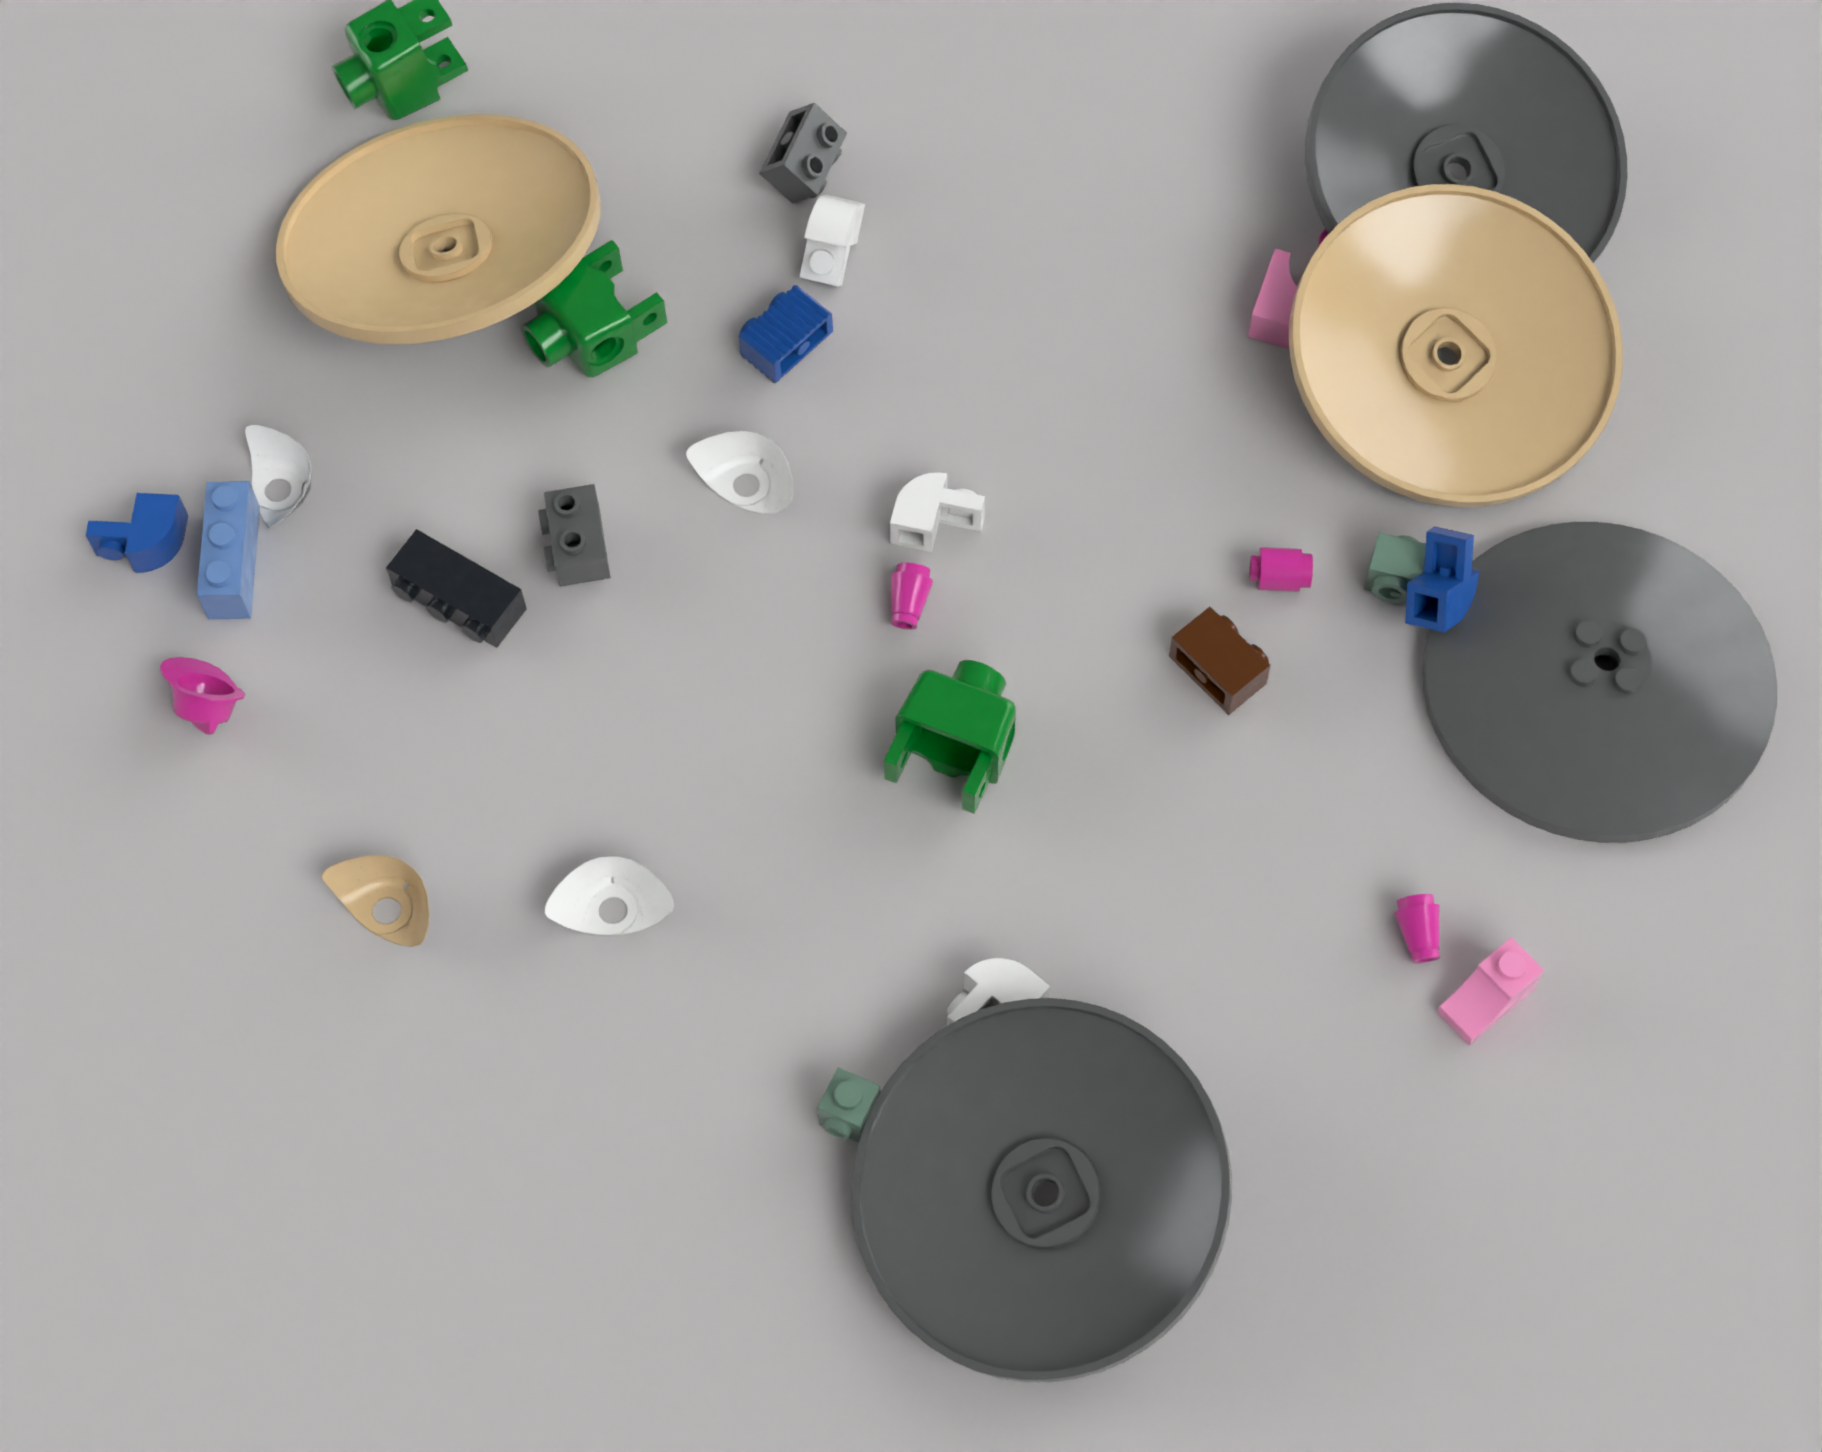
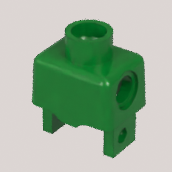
[332,0,468,120]
[521,240,667,378]
[884,660,1016,814]

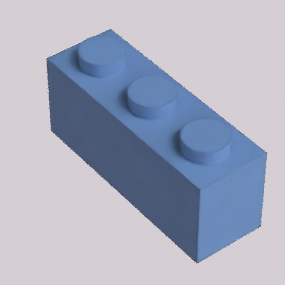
[197,481,260,620]

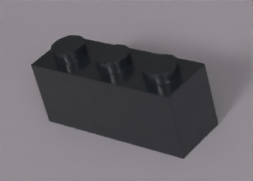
[386,529,527,648]

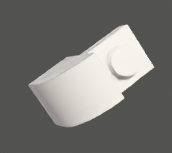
[800,195,865,287]
[890,472,985,552]
[947,958,1050,1026]

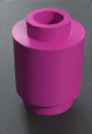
[1249,547,1313,592]

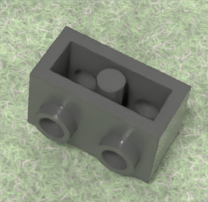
[759,103,847,204]
[538,484,611,587]

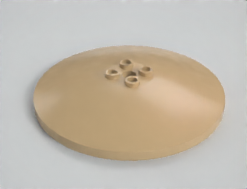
[276,114,601,344]
[1289,184,1623,508]

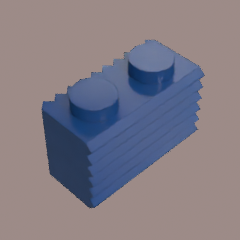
[738,285,833,383]

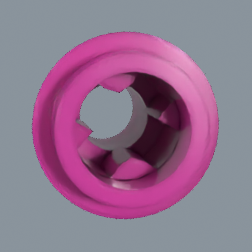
[891,562,933,630]
[1394,894,1440,963]

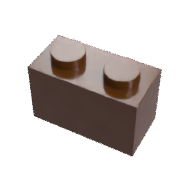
[1169,607,1271,715]

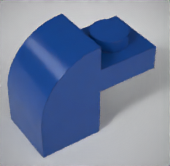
[85,493,188,573]
[1405,526,1479,633]

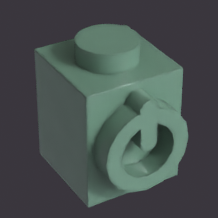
[1364,532,1426,603]

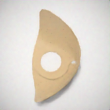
[322,855,430,947]

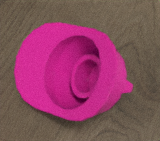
[160,657,245,735]

